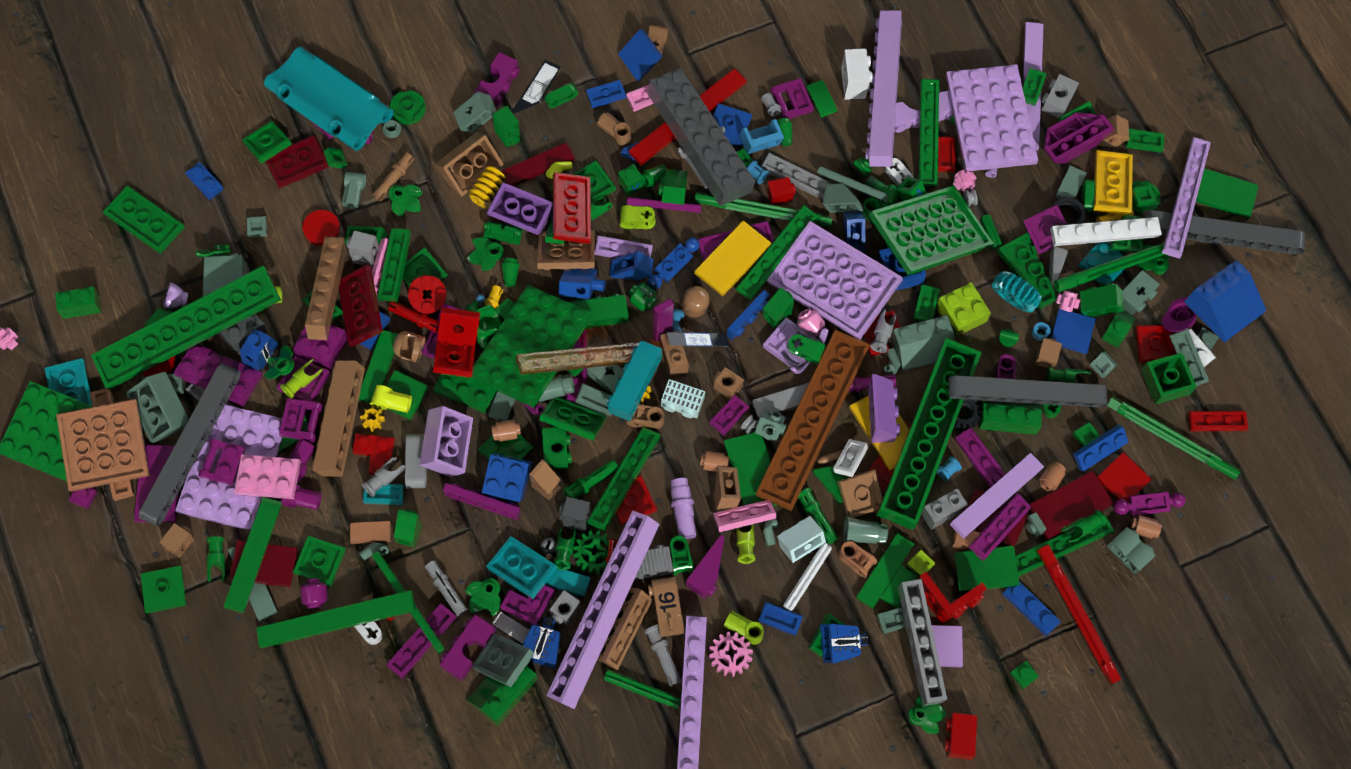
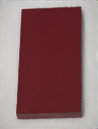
[339,265,383,347]
[1029,471,1114,540]

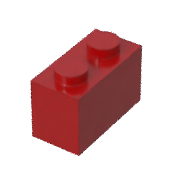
[944,713,977,760]

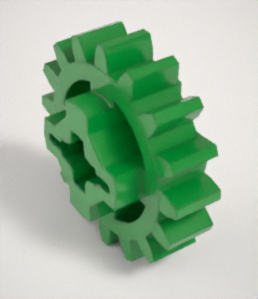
[573,531,609,575]

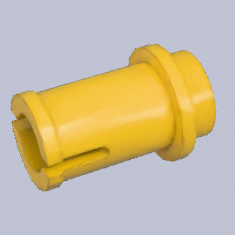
[484,285,503,309]

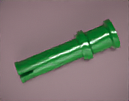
[562,459,619,499]
[798,487,839,545]

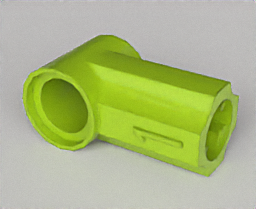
[724,610,764,645]

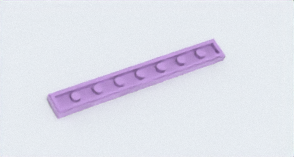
[1022,22,1043,151]
[1162,137,1211,259]

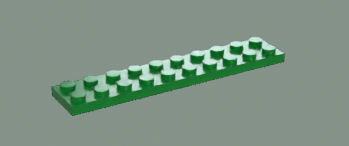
[91,266,281,390]

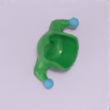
[465,295,502,350]

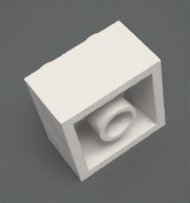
[841,49,872,100]

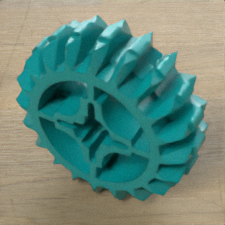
[992,271,1042,312]

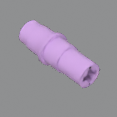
[670,478,697,539]

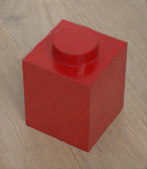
[766,177,796,205]

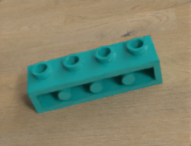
[607,340,663,421]

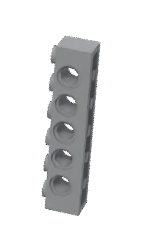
[898,579,947,706]

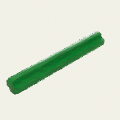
[604,670,681,709]

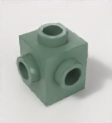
[755,409,787,441]

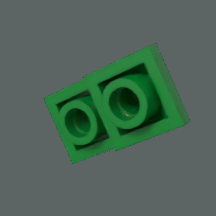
[806,80,837,118]

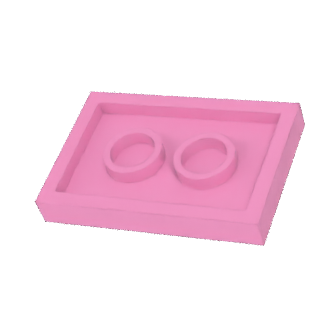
[234,455,301,499]

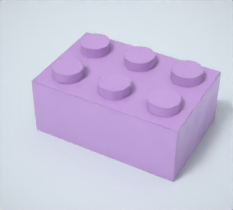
[419,406,473,477]

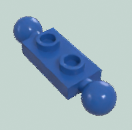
[647,237,700,289]

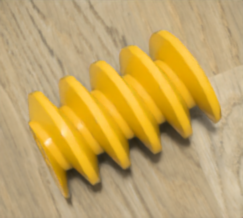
[468,166,506,208]

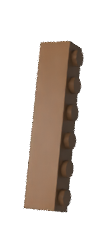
[305,237,346,340]
[312,361,365,477]

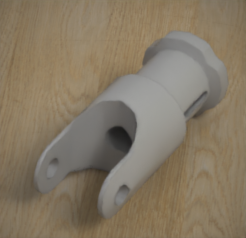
[870,309,896,353]
[361,457,405,497]

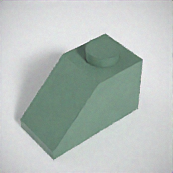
[823,183,864,213]

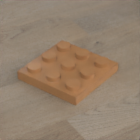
[537,230,595,270]

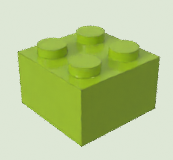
[936,282,991,337]

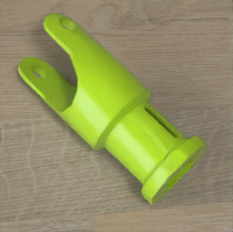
[280,359,323,399]
[736,524,755,564]

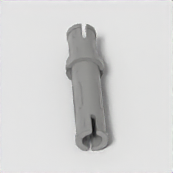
[425,560,467,617]

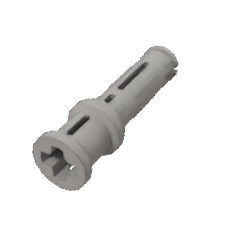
[644,624,682,686]

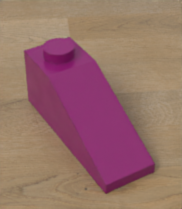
[686,534,724,600]

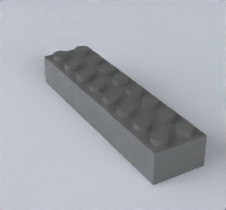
[646,68,756,206]

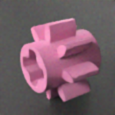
[953,169,977,192]
[1056,290,1080,312]
[0,327,18,350]

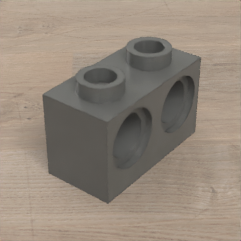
[559,497,591,532]

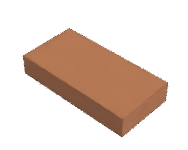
[350,521,391,544]

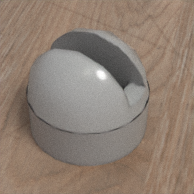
[541,538,556,555]

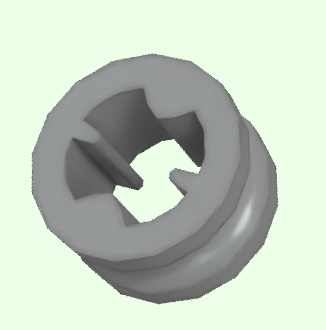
[964,189,978,207]
[741,415,759,434]

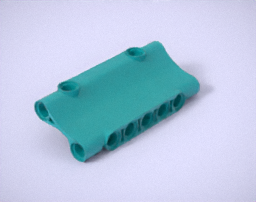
[264,47,394,151]

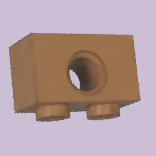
[660,331,689,378]

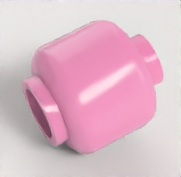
[797,308,825,337]

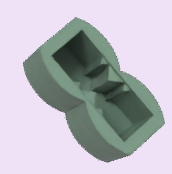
[1107,527,1155,574]

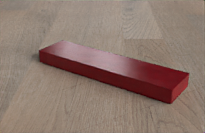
[501,142,575,187]

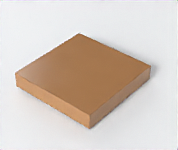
[837,470,883,518]

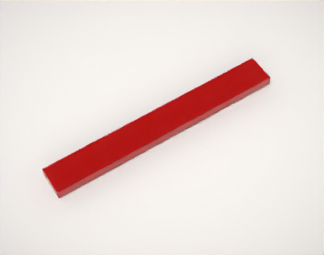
[629,69,747,165]

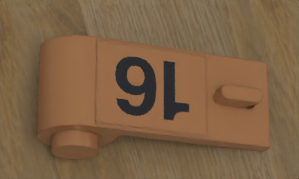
[648,577,685,637]

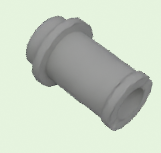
[761,93,781,117]

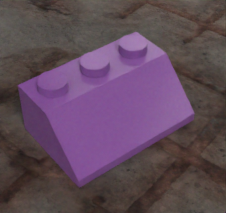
[487,183,553,235]
[868,374,900,443]

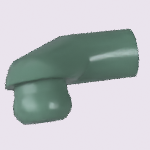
[884,348,901,375]
[763,518,778,546]
[359,542,389,561]

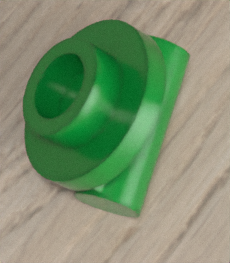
[853,156,873,177]
[998,329,1020,347]

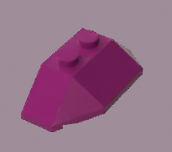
[1044,113,1114,163]

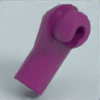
[524,404,545,415]

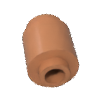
[491,420,521,442]
[700,451,729,472]
[1039,462,1066,491]
[1130,515,1162,539]

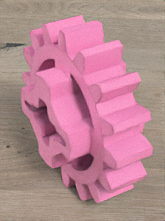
[709,632,753,677]

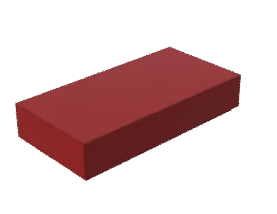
[938,136,956,172]

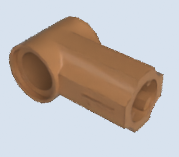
[597,112,631,146]

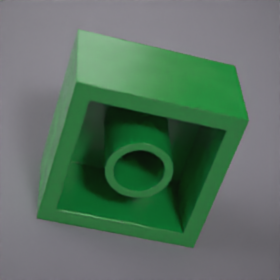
[1141,353,1197,405]

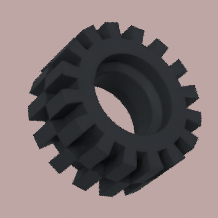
[953,399,982,431]

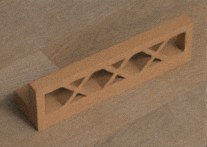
[597,587,653,670]

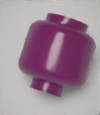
[300,578,328,608]

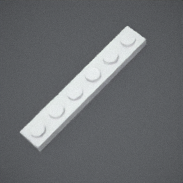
[1050,217,1162,246]

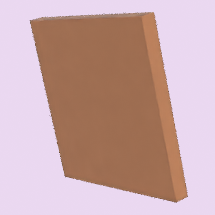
[56,399,150,492]

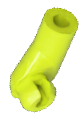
[546,161,573,179]

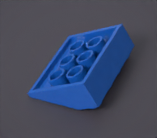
[1184,260,1266,343]

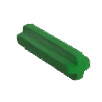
[981,214,1002,249]

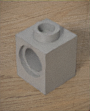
[550,590,581,625]

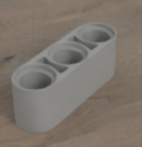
[405,434,427,489]

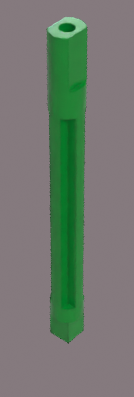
[694,192,832,227]
[1054,242,1166,292]
[1107,396,1241,480]

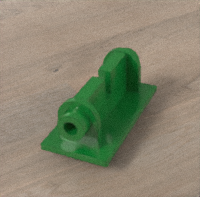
[483,221,524,245]

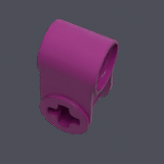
[994,354,1016,379]

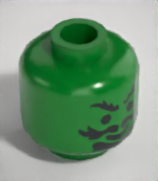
[629,283,657,311]

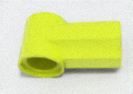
[370,385,412,413]

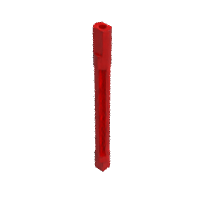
[1037,545,1121,685]

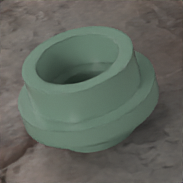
[383,120,401,138]

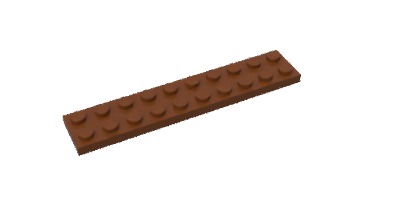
[756,330,870,511]

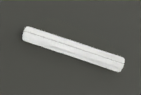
[783,543,832,611]

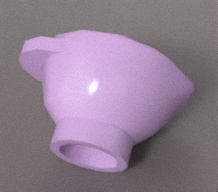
[163,282,188,310]

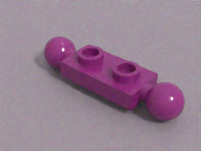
[1113,491,1186,516]

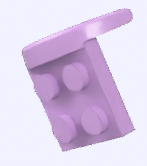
[763,318,828,374]

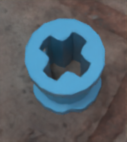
[747,161,769,184]
[937,456,962,482]

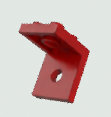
[433,307,480,378]
[917,572,987,625]

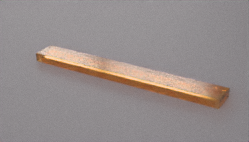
[516,341,664,375]

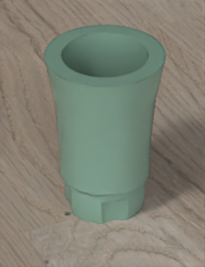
[537,374,575,404]
[843,516,888,544]

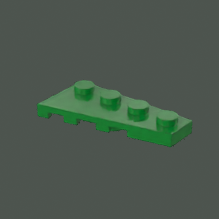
[997,232,1057,310]

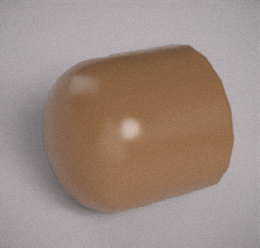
[681,286,710,318]
[393,331,426,363]

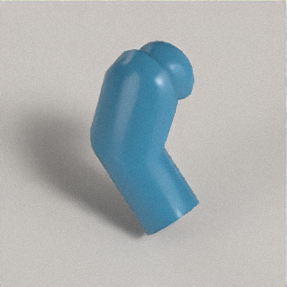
[672,309,684,333]

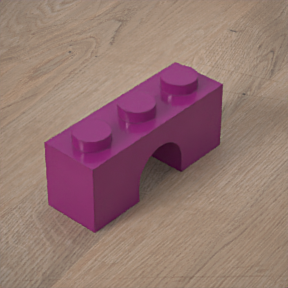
[473,52,520,108]
[440,615,496,682]

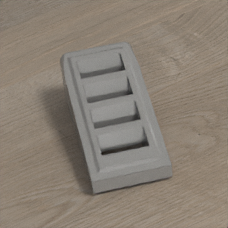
[1049,246,1068,289]

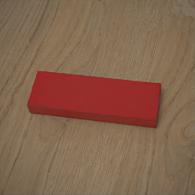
[1188,411,1249,431]

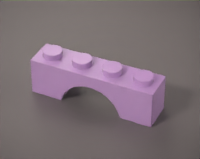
[894,91,954,133]

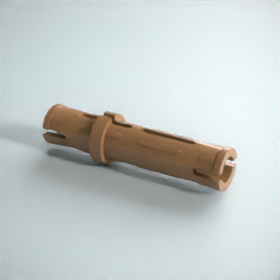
[372,152,415,202]

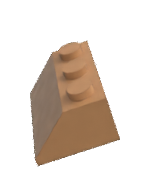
[434,132,504,197]

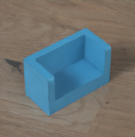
[739,119,784,154]

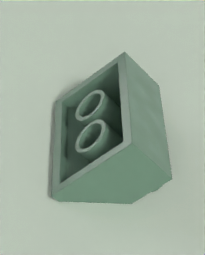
[890,315,955,372]
[126,372,189,444]

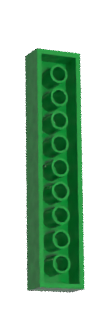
[876,338,982,530]

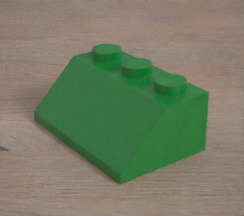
[979,400,1042,435]
[467,666,538,726]

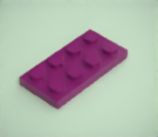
[174,344,263,407]

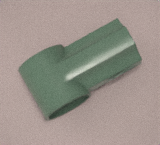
[342,172,366,209]

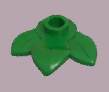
[388,185,423,217]
[467,237,504,271]
[196,244,231,257]
[1136,245,1170,275]
[264,346,294,379]
[465,578,502,616]
[908,696,946,734]

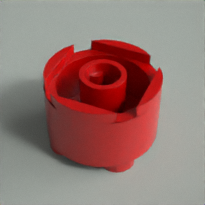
[408,275,446,314]

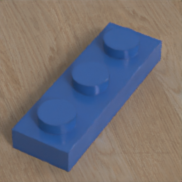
[727,290,770,340]
[1073,425,1128,471]
[1002,582,1061,636]

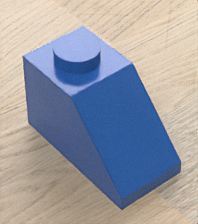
[843,211,865,254]
[609,251,653,280]

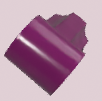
[290,440,315,481]
[280,485,322,510]

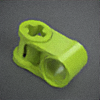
[620,205,656,229]

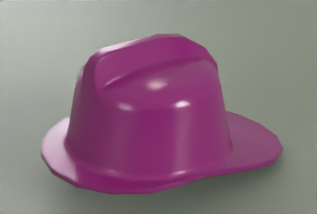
[1162,297,1197,332]

